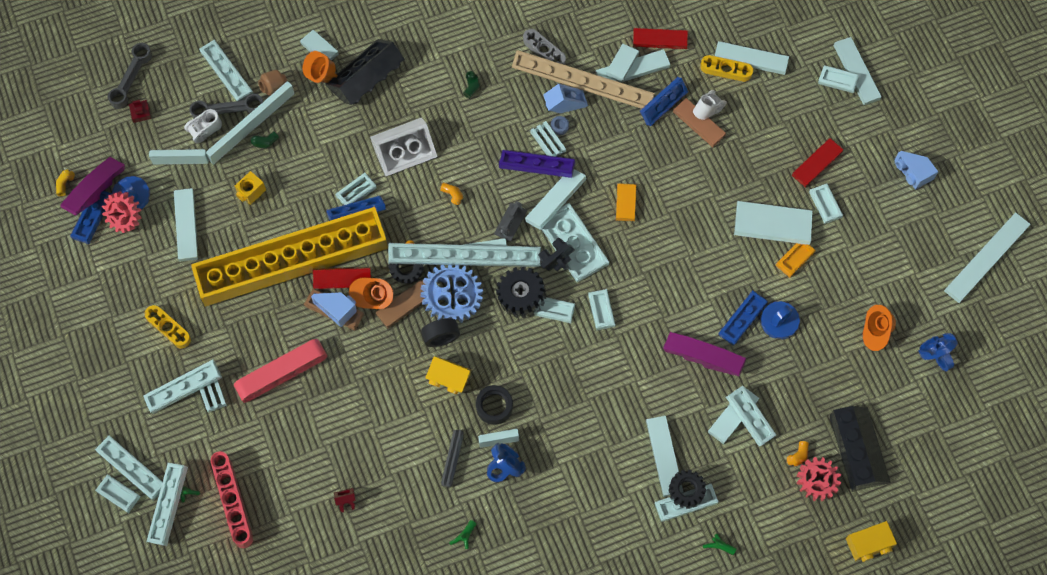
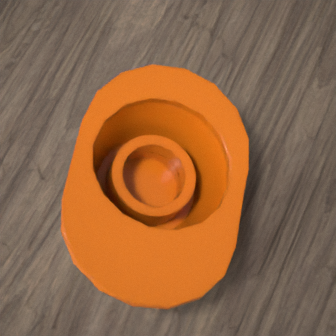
[303,51,338,83]
[348,278,394,309]
[863,305,896,351]

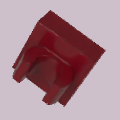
[129,100,152,123]
[334,488,356,512]

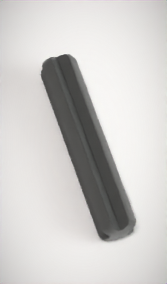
[441,430,464,488]

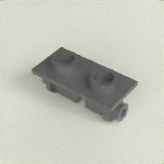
[494,201,527,242]

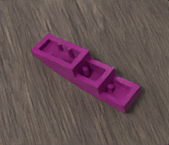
[60,157,125,216]
[663,332,746,377]

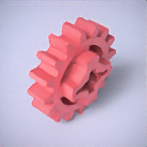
[102,191,142,233]
[797,457,841,501]

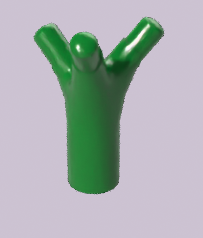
[180,486,200,503]
[449,520,477,549]
[703,534,737,555]

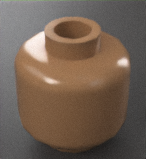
[258,70,287,96]

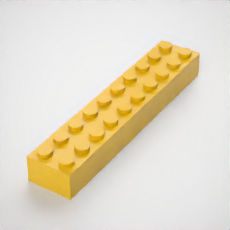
[191,207,388,307]

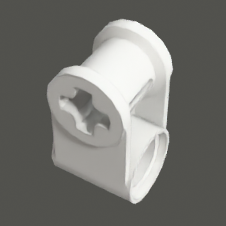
[693,90,727,120]
[184,109,222,143]

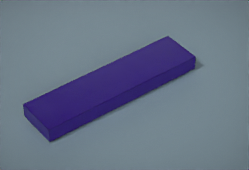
[499,150,575,178]

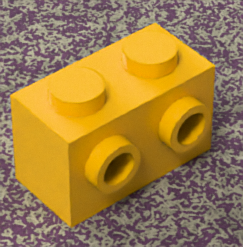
[425,356,472,394]
[846,521,897,562]

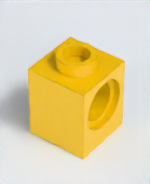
[234,171,266,205]

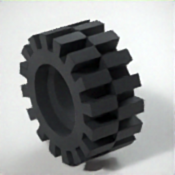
[388,264,424,284]
[668,469,706,509]

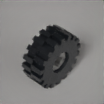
[496,267,547,318]

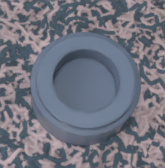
[551,116,569,135]

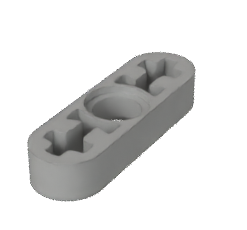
[523,29,566,65]

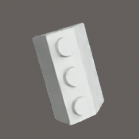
[370,118,437,176]

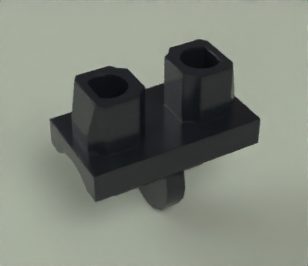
[538,238,575,272]

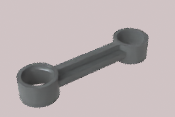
[108,43,152,109]
[190,94,263,119]

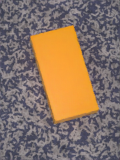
[616,184,636,221]
[776,243,816,278]

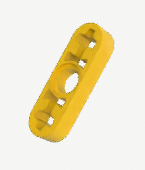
[700,55,753,82]
[145,305,191,349]

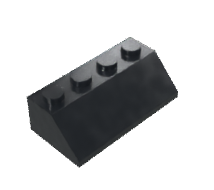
[325,39,405,105]
[829,406,891,492]

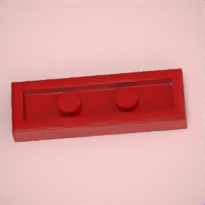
[633,28,688,49]
[792,138,844,188]
[313,267,371,289]

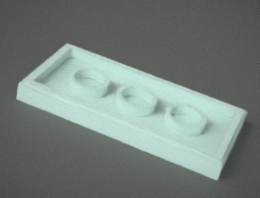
[734,201,812,245]
[542,203,609,283]

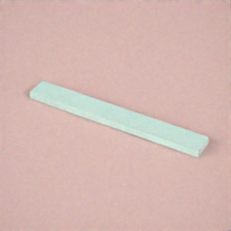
[388,243,541,267]

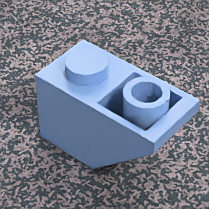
[894,151,938,190]

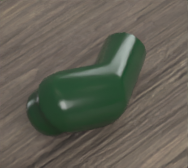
[463,71,480,99]
[251,131,279,149]

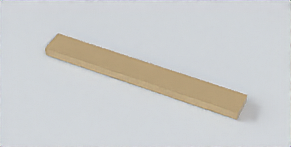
[512,50,655,109]

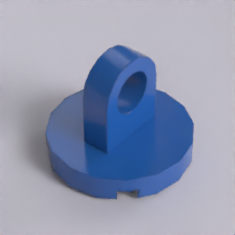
[112,176,150,209]
[761,301,800,339]
[918,333,958,371]
[487,443,526,482]

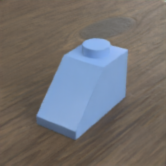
[544,84,588,113]
[311,292,357,327]

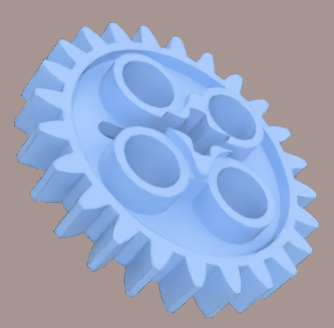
[420,265,483,323]

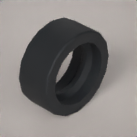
[421,318,460,347]
[476,385,513,425]

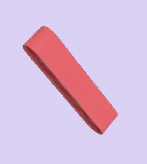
[234,339,328,403]
[211,451,253,549]

